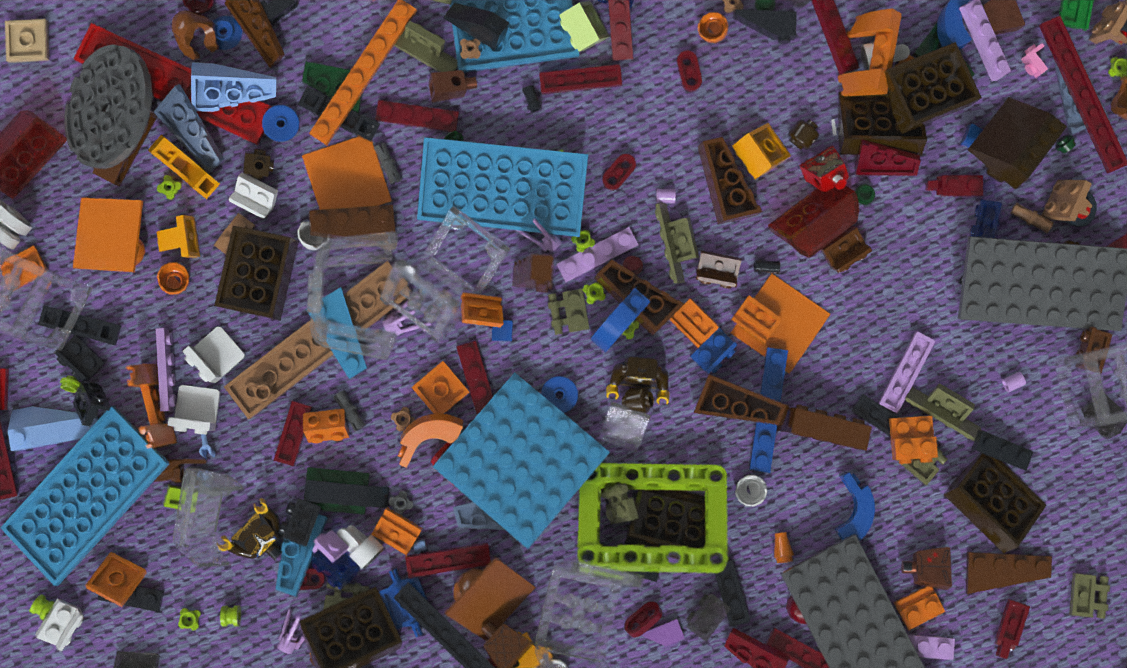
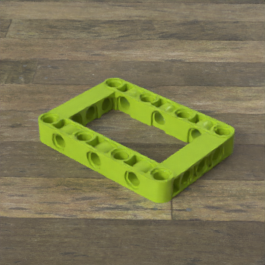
[577,463,728,573]

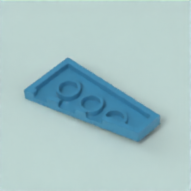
[306,287,368,379]
[275,514,328,597]

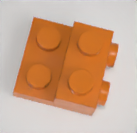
[889,416,938,464]

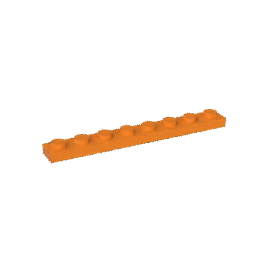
[309,0,417,146]

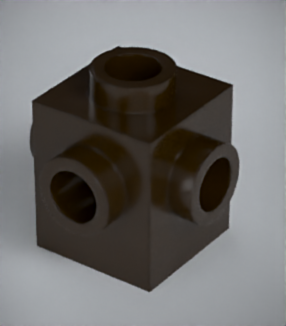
[243,149,274,179]

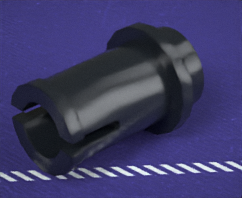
[522,85,542,113]
[754,258,780,275]

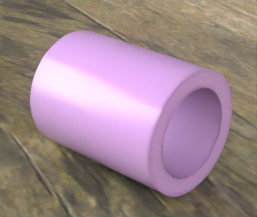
[656,189,676,203]
[1002,372,1026,393]

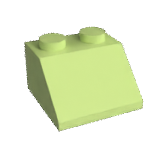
[559,1,610,52]

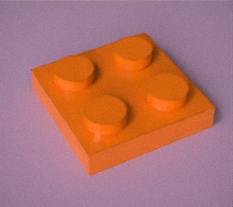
[411,361,470,414]
[85,552,147,607]

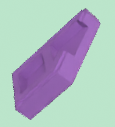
[642,618,685,646]

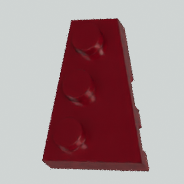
[855,139,921,176]
[724,627,790,668]

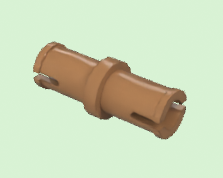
[1010,202,1054,233]

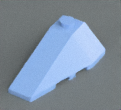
[191,62,276,112]
[8,406,98,451]

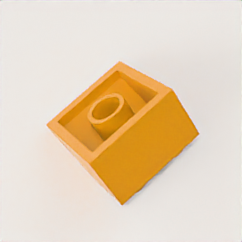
[732,123,791,179]

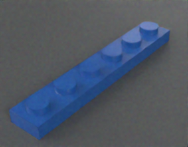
[749,347,788,473]

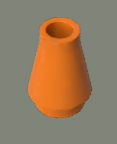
[774,532,795,563]

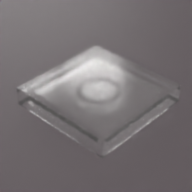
[598,402,651,452]

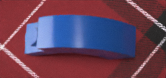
[937,0,981,50]
[590,288,650,353]
[835,472,875,541]

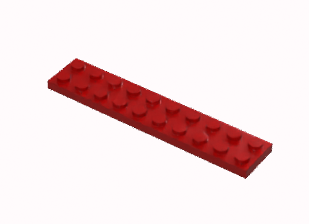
[73,23,272,145]

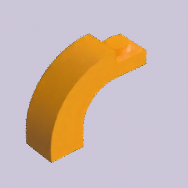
[148,135,220,199]

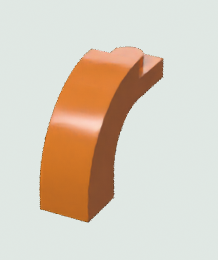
[397,413,463,468]

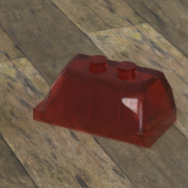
[0,110,67,200]
[768,186,859,258]

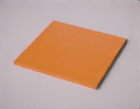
[302,137,392,210]
[73,198,143,272]
[731,273,830,374]

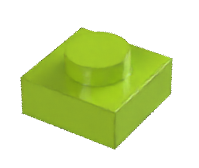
[163,485,190,510]

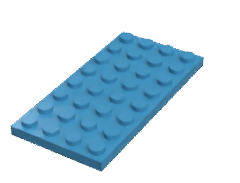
[417,137,589,237]
[1,406,170,586]

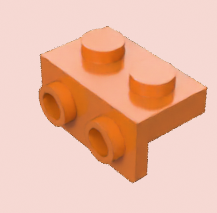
[303,409,349,443]

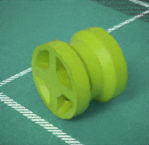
[29,594,55,621]
[220,605,241,627]

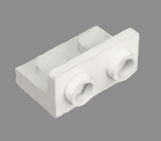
[229,172,278,219]
[35,598,83,651]

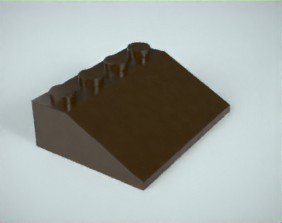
[885,42,982,134]
[838,91,927,156]
[967,97,1067,189]
[214,226,299,321]
[943,453,1047,553]
[625,490,705,559]
[298,587,403,668]

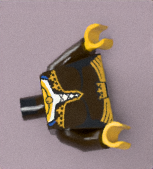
[606,356,670,405]
[216,498,282,561]

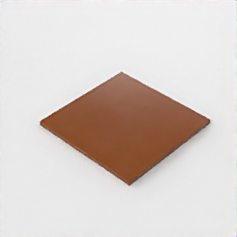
[445,557,536,641]

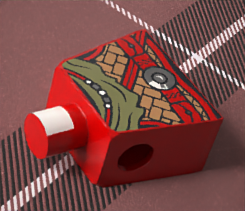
[799,145,849,192]

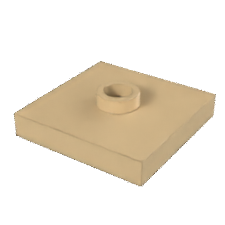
[5,19,49,63]

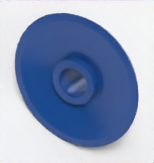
[213,16,242,50]
[262,105,299,142]
[541,376,578,413]

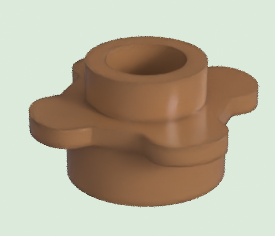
[722,0,744,13]
[460,38,481,59]
[252,381,275,404]
[391,407,415,431]

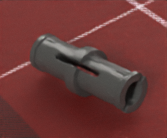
[374,143,402,185]
[333,390,366,432]

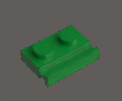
[1059,0,1094,31]

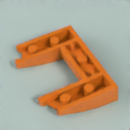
[838,8,902,96]
[126,364,177,448]

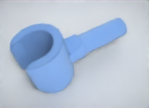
[199,434,216,460]
[414,539,427,554]

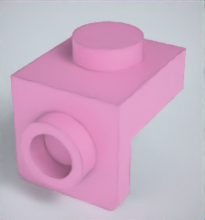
[1021,43,1048,78]

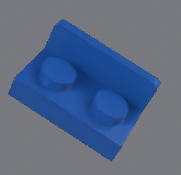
[690,328,738,374]

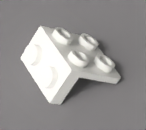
[183,327,245,383]
[168,385,220,435]

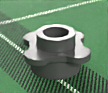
[389,491,413,515]

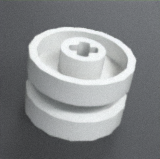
[0,200,33,250]

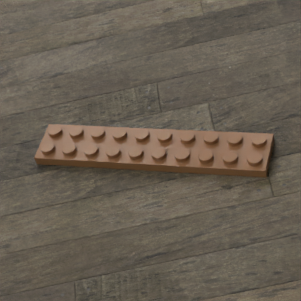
[224,261,413,419]

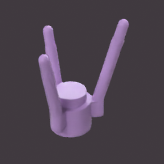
[516,219,563,253]
[382,291,431,336]
[277,609,305,654]

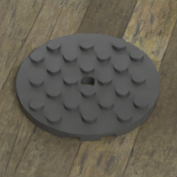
[64,45,153,169]

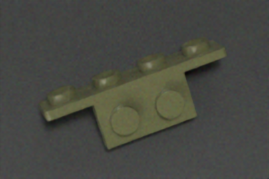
[394,21,458,72]
[655,203,699,283]
[905,383,981,441]

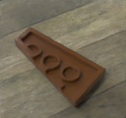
[224,0,285,68]
[966,552,1052,594]

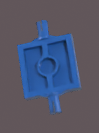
[379,568,428,638]

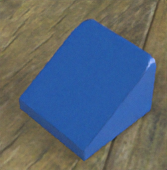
[961,123,982,148]
[492,320,513,342]

